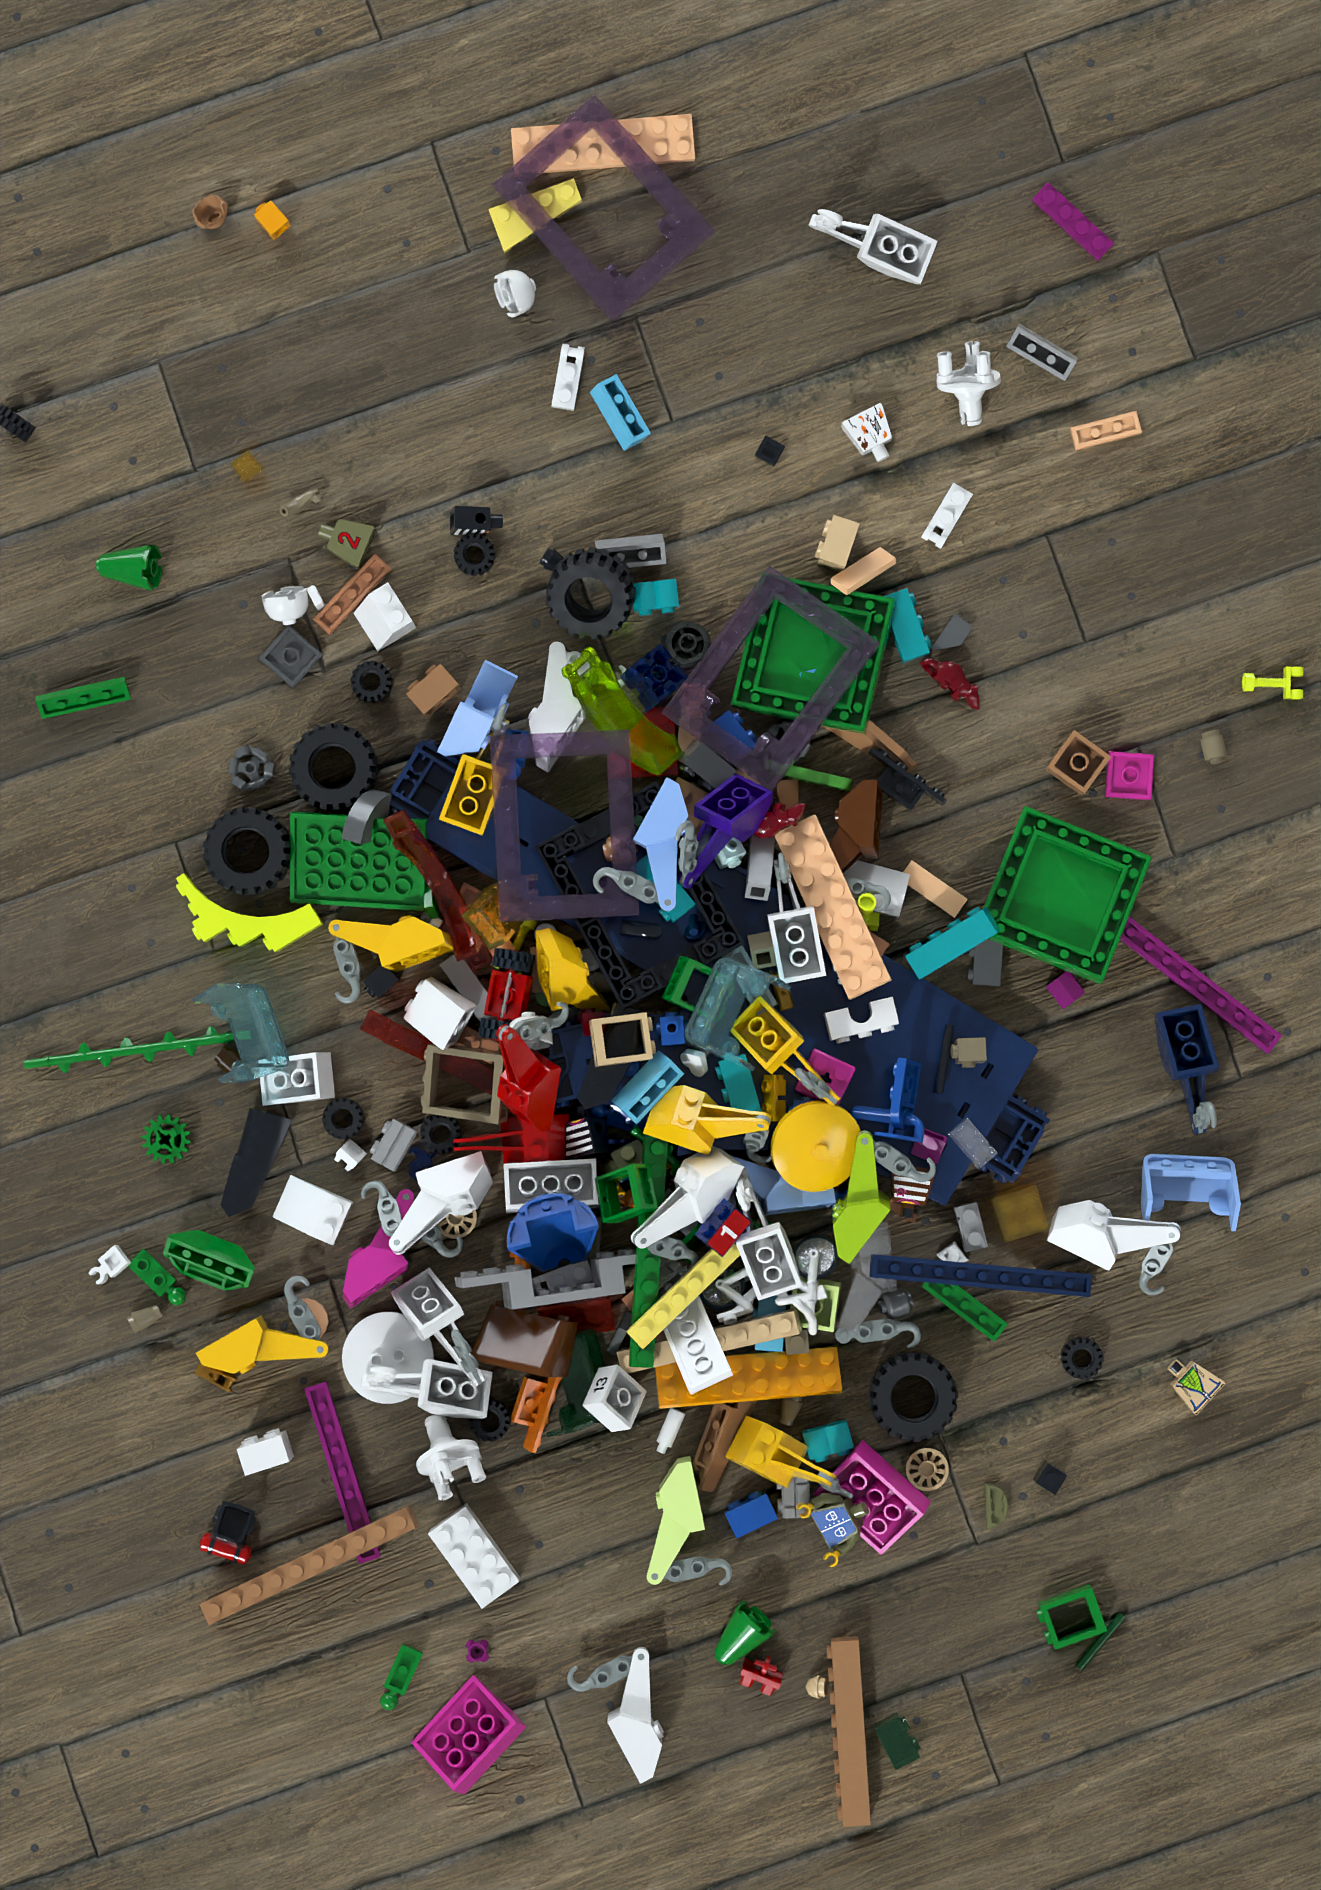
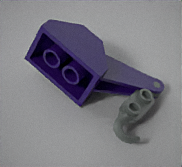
[675,773,773,889]

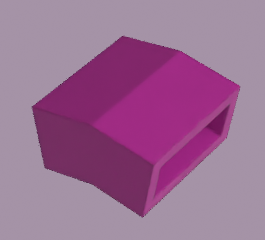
[1046,971,1085,1009]
[910,1128,947,1164]

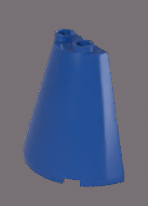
[507,1193,599,1272]

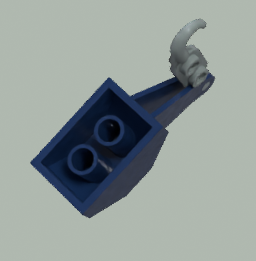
[1155,1004,1219,1135]

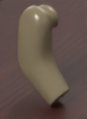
[279,489,323,517]

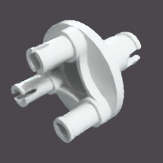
[936,341,1001,426]
[416,1414,486,1500]

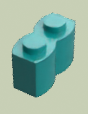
[633,579,679,616]
[802,1419,854,1462]

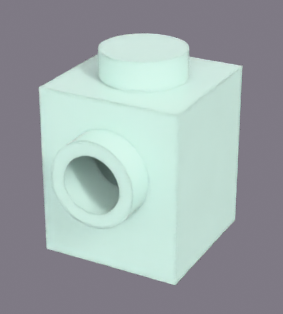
[714,837,746,869]

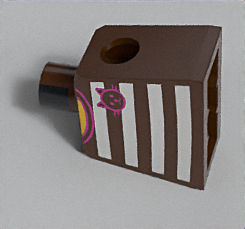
[890,1167,936,1218]

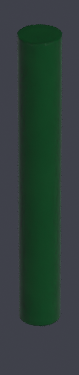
[1075,1612,1126,1671]

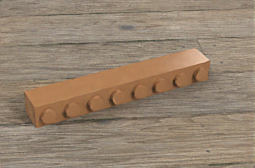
[826,1636,871,1827]

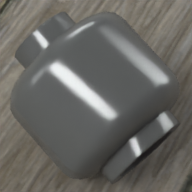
[878,1287,914,1320]

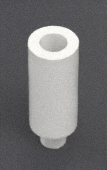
[656,1408,686,1454]

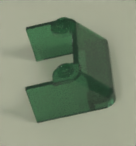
[547,1329,605,1437]

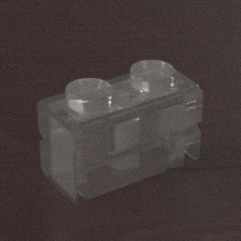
[947,1118,998,1169]

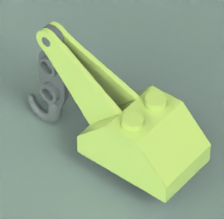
[647,1456,732,1585]

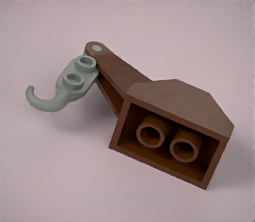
[830,780,891,912]

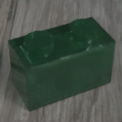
[873,1712,921,1770]

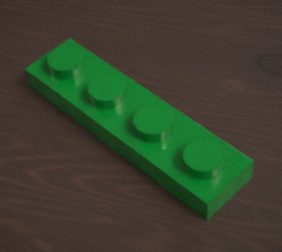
[36,677,131,719]
[921,1282,1008,1342]

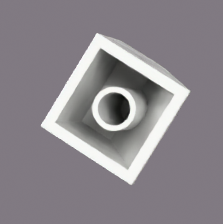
[354,582,416,652]
[404,977,478,1050]

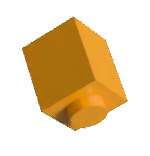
[254,200,291,240]

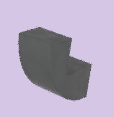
[341,789,391,844]

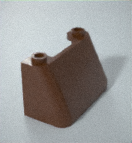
[471,1300,578,1377]

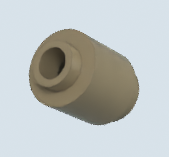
[1200,730,1227,765]

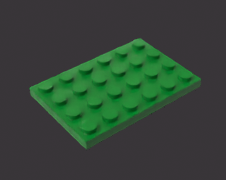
[290,811,427,911]

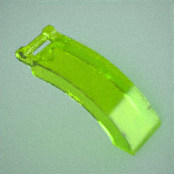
[561,647,683,775]

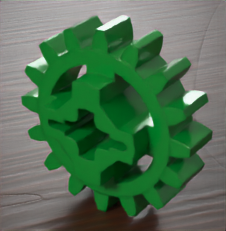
[141,1114,192,1164]

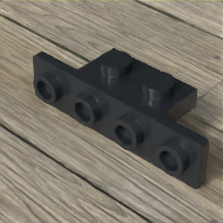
[868,747,947,811]

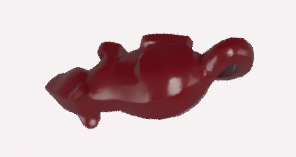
[920,657,979,710]
[754,803,806,838]

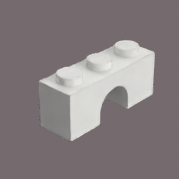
[823,997,899,1044]

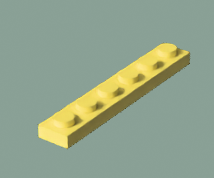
[626,1243,740,1349]

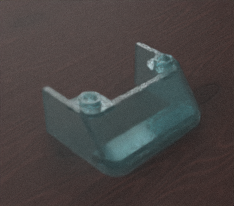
[685,957,791,1071]
[193,983,290,1083]

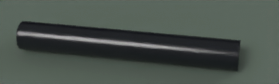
[934,1024,954,1094]

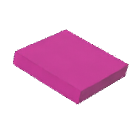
[1105,751,1154,800]

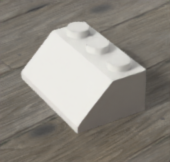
[844,861,910,918]

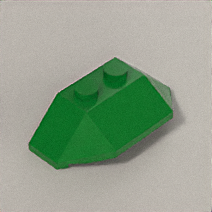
[163,1230,255,1291]

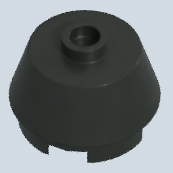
[665,622,711,667]

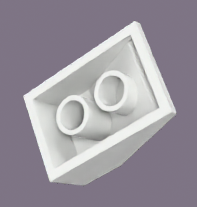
[258,1052,335,1106]
[273,1175,354,1245]

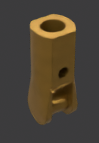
[769,971,795,1012]
[194,1362,238,1392]

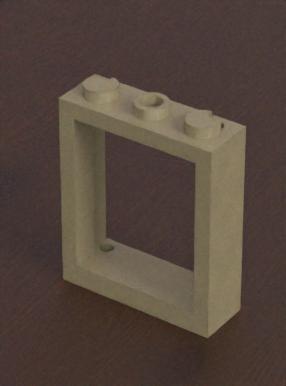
[421,1043,508,1124]

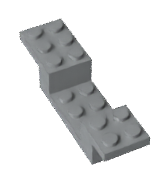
[455,1248,636,1309]

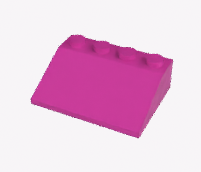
[813,1440,931,1555]
[411,1675,527,1794]

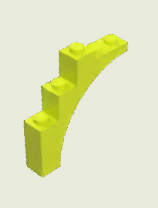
[176,873,323,952]

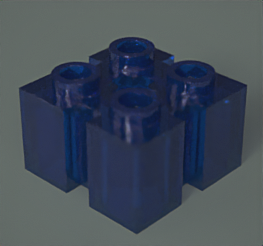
[619,643,689,712]

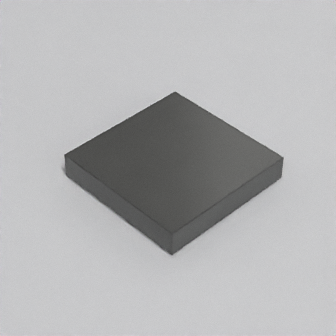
[259,625,323,689]

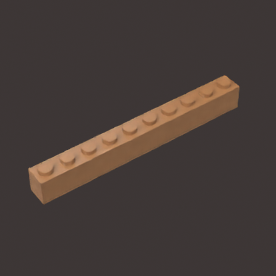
[199,1505,420,1625]

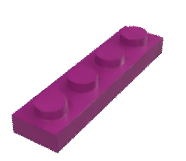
[1032,182,1114,262]

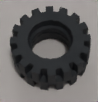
[322,1098,364,1139]

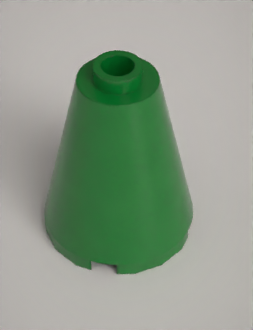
[96,545,162,591]
[714,1601,776,1665]

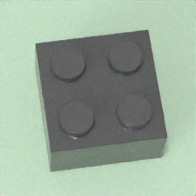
[677,740,736,792]

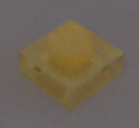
[230,450,263,483]

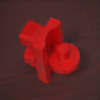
[740,1655,783,1696]

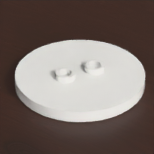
[342,1311,434,1404]

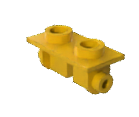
[761,1075,786,1121]

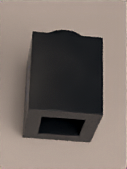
[363,965,400,999]
[1033,1460,1067,1495]

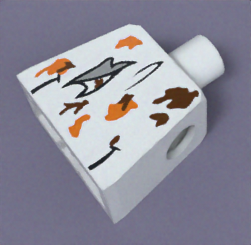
[841,403,892,462]

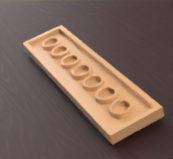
[511,114,695,175]
[775,814,892,1000]

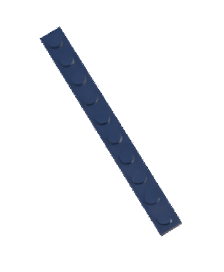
[869,1254,1092,1297]

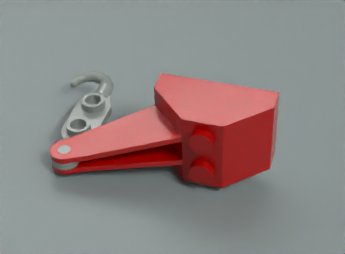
[496,1002,569,1132]

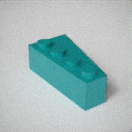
[905,907,1001,980]

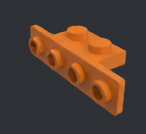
[510,1376,563,1453]

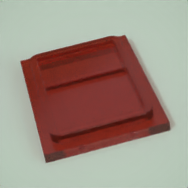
[536,1295,615,1335]

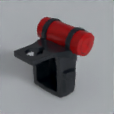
[199,1501,257,1565]

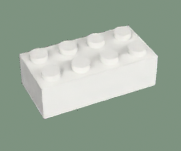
[504,1159,598,1213]
[428,1503,520,1608]

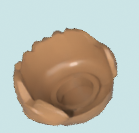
[193,194,228,229]

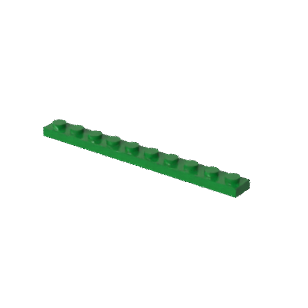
[629,1135,668,1368]

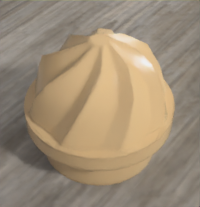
[806,1675,828,1699]

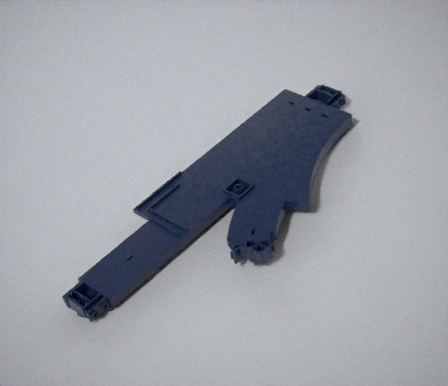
[389,739,1050,1205]

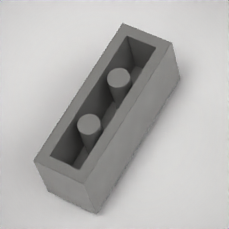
[1006,323,1078,381]
[595,534,666,568]

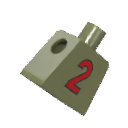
[318,519,376,570]

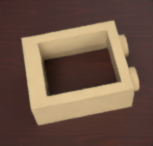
[589,1012,656,1067]

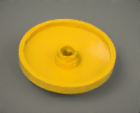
[771,1101,861,1192]

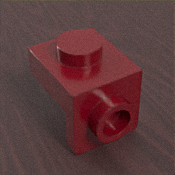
[574,1008,606,1036]

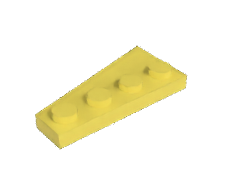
[489,178,582,254]

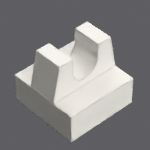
[334,1139,367,1171]

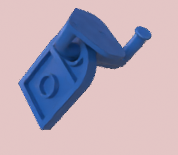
[850,1058,925,1143]

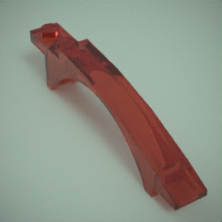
[383,809,493,971]
[359,1009,494,1095]

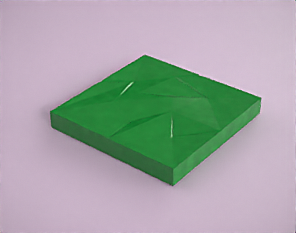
[731,573,896,735]
[983,806,1152,985]

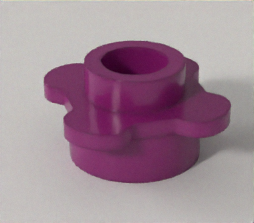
[466,1639,489,1663]

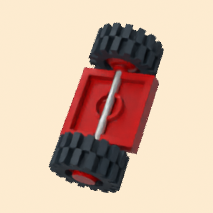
[478,948,536,1041]

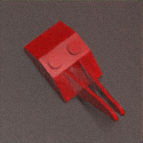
[453,1114,570,1164]

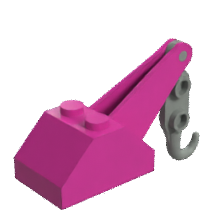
[343,1189,463,1309]

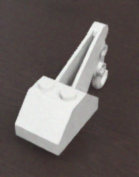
[809,209,937,284]
[528,642,628,772]
[735,1167,802,1301]
[361,1359,492,1419]

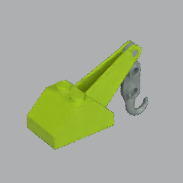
[832,1130,936,1264]

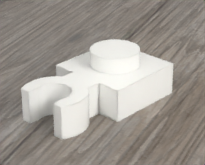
[89,1245,131,1284]

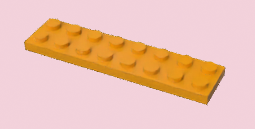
[655,1347,842,1409]

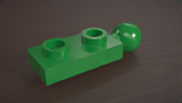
[128,1249,186,1305]
[380,1643,423,1710]

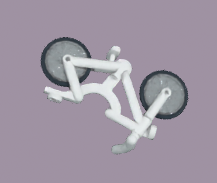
[699,1235,839,1335]

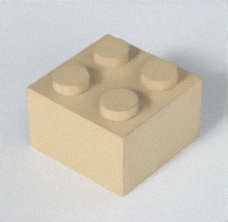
[815,515,860,572]

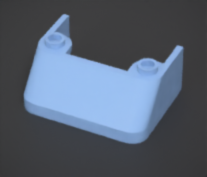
[437,660,518,756]
[1141,1154,1241,1231]

